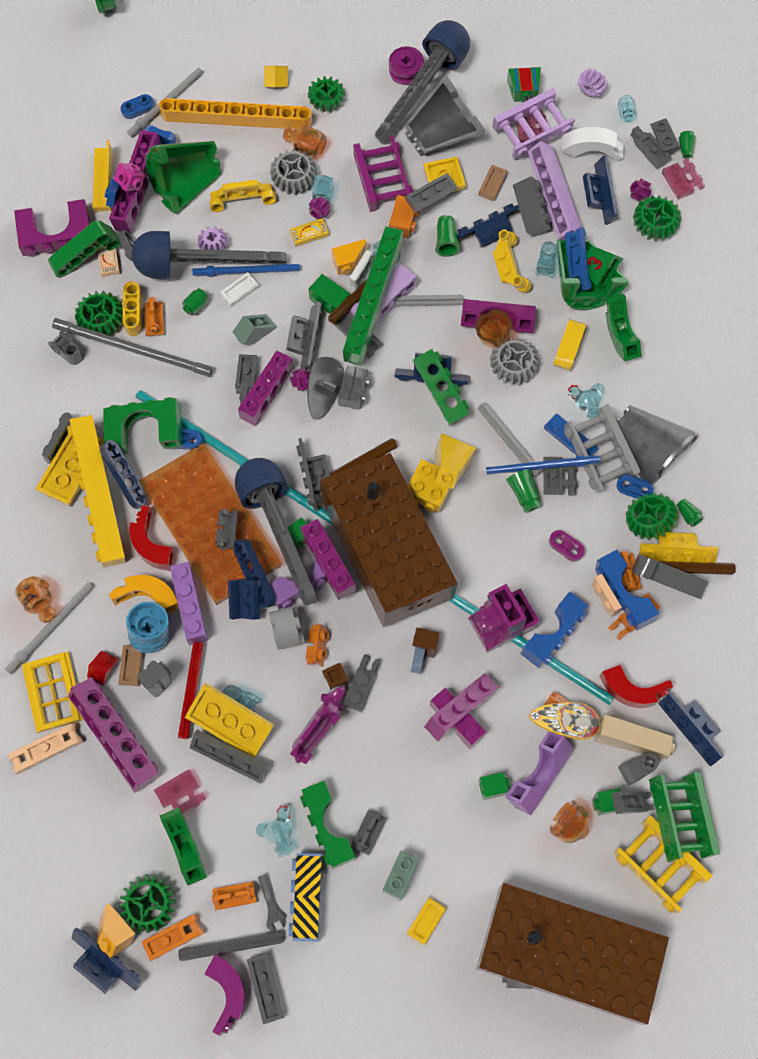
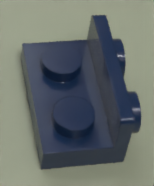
[228,578,260,620]

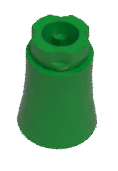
[435,215,460,257]
[506,469,542,513]

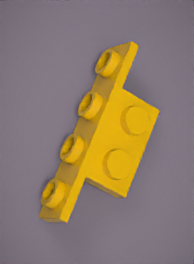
[639,532,719,563]

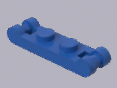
[565,227,591,292]

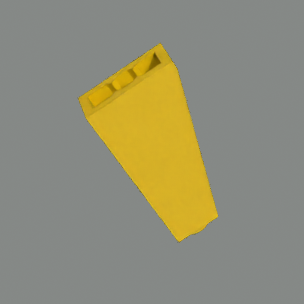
[435,433,476,489]

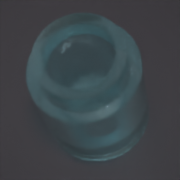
[618,95,637,122]

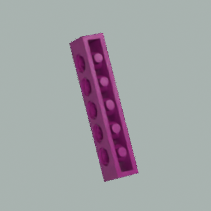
[109,130,162,233]
[68,677,159,793]

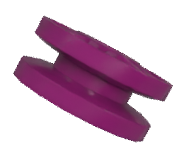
[389,46,424,85]

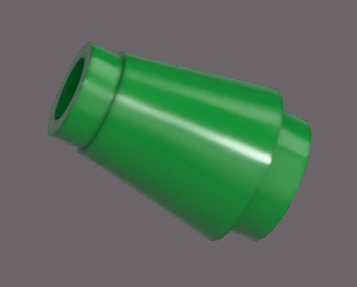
[678,131,696,159]
[676,499,704,527]

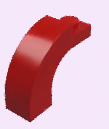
[129,505,174,571]
[599,665,674,708]

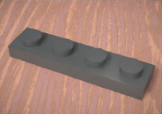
[190,729,269,784]

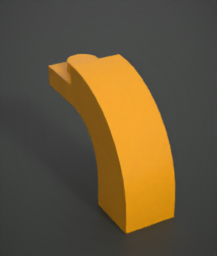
[109,575,179,614]

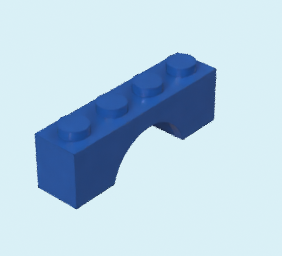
[595,550,659,631]
[520,591,588,668]

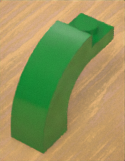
[605,294,642,361]
[159,807,207,886]

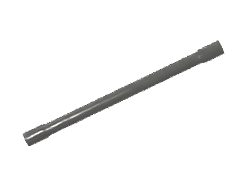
[52,318,213,377]

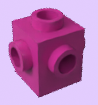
[113,163,145,192]

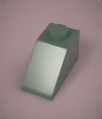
[232,314,277,345]

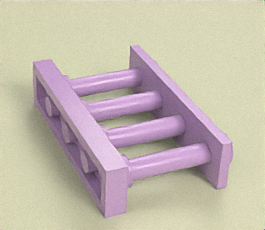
[492,88,575,159]

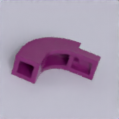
[204,955,246,1036]

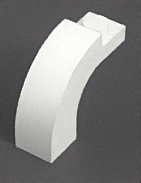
[562,127,624,161]

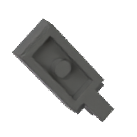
[630,126,671,169]
[235,354,258,404]

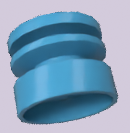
[126,602,169,653]

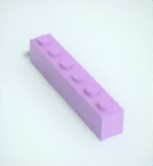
[528,141,581,241]

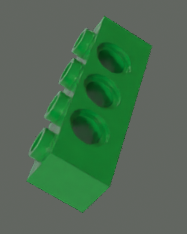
[413,349,470,426]

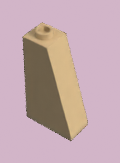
[595,715,675,760]

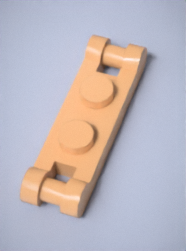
[8,723,83,774]

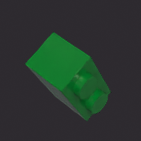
[308,274,350,314]

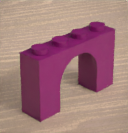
[14,199,90,256]

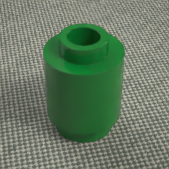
[182,288,208,315]

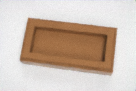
[478,165,508,201]
[118,645,143,687]

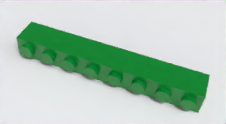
[342,226,403,366]

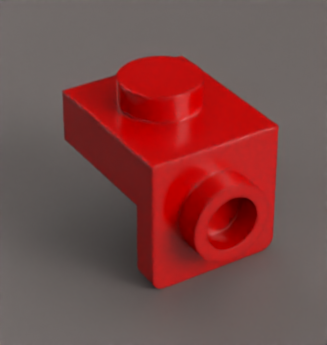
[87,650,118,686]

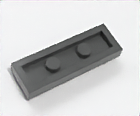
[405,173,457,213]
[247,953,284,1025]

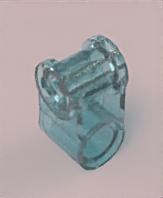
[535,241,557,278]
[222,685,262,712]

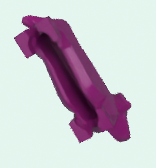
[290,686,345,764]

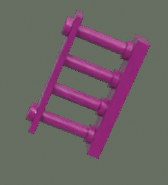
[353,136,413,212]

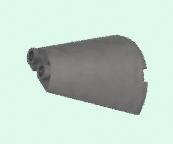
[404,76,485,155]
[616,405,699,485]

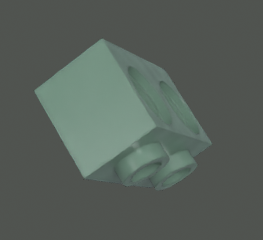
[382,851,419,901]

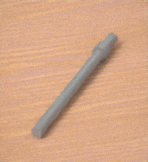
[127,67,203,137]
[5,582,93,674]

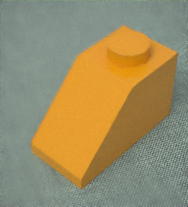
[331,239,367,275]
[97,903,135,958]

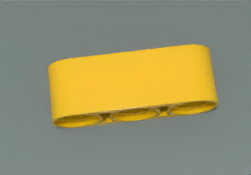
[123,281,142,336]
[553,319,587,371]

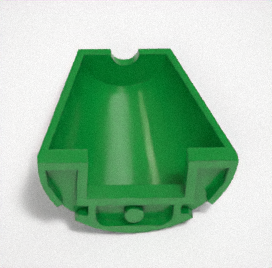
[146,141,221,214]
[556,239,629,310]

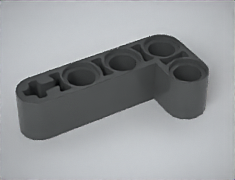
[631,554,709,599]

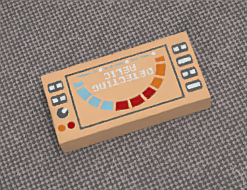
[98,247,120,277]

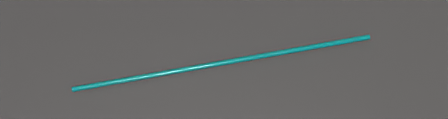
[135,390,614,705]

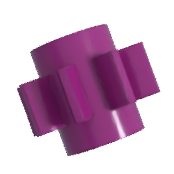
[630,178,652,202]
[308,197,330,219]
[290,368,310,391]

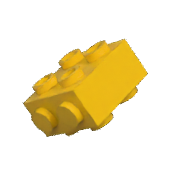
[408,459,451,513]

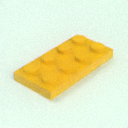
[35,434,104,506]
[185,682,275,758]

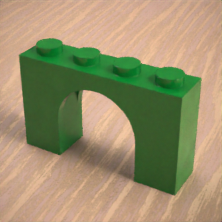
[103,397,182,455]

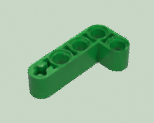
[48,221,120,278]

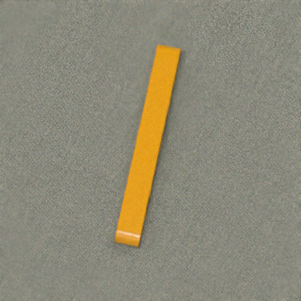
[159,98,312,130]

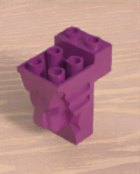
[468,583,540,652]

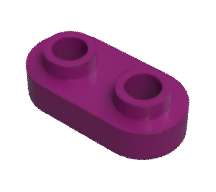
[549,530,585,562]

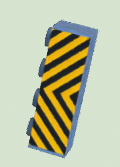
[289,853,322,942]

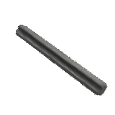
[178,931,283,961]

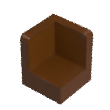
[412,627,439,658]
[322,663,349,690]

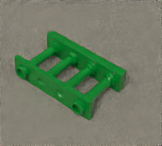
[649,772,720,862]

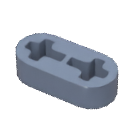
[411,647,425,674]

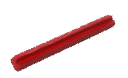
[178,642,204,739]

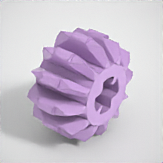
[577,68,608,98]
[198,226,228,250]

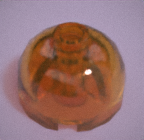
[475,310,513,348]
[550,800,590,843]

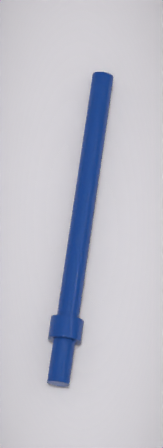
[192,264,300,277]
[486,455,601,475]

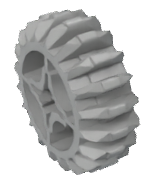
[270,149,317,195]
[490,337,540,385]

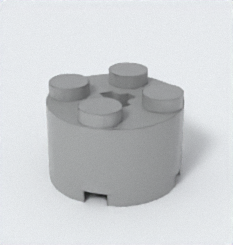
[269,606,305,650]

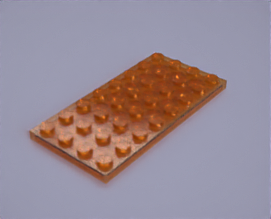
[139,443,282,605]

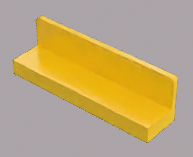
[93,140,113,212]

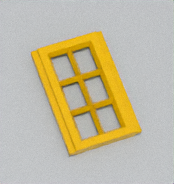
[22,652,84,733]

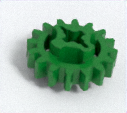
[308,76,345,112]

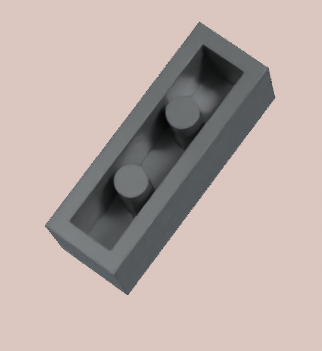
[513,176,552,237]

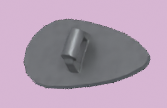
[307,356,344,419]

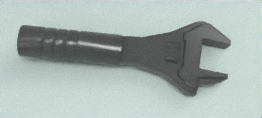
[258,874,286,933]

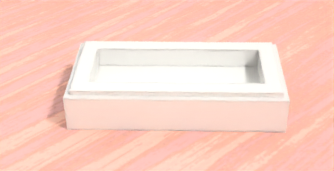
[350,250,372,289]
[219,272,259,307]

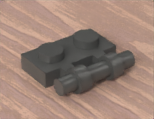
[543,457,578,496]

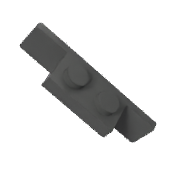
[286,301,322,370]
[296,438,330,511]

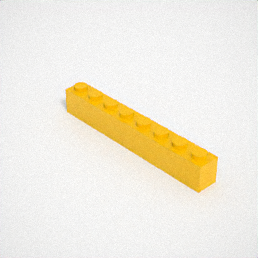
[67,415,126,567]

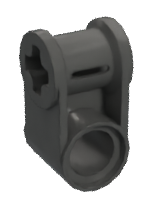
[48,331,83,365]
[618,753,659,786]

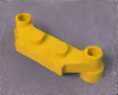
[209,179,276,212]
[492,229,532,293]

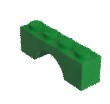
[299,780,356,869]

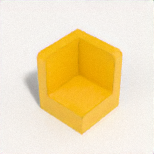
[264,65,288,87]

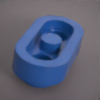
[120,94,154,119]
[144,126,177,144]
[176,429,203,450]
[616,474,654,499]

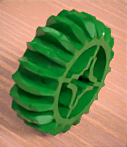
[633,195,682,241]
[75,290,123,336]
[625,491,678,541]
[119,874,177,933]

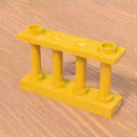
[614,815,713,914]

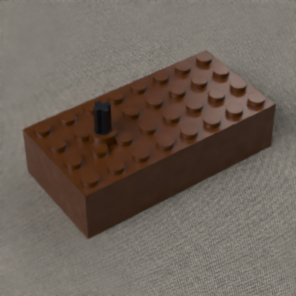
[319,453,458,627]
[476,883,669,1025]

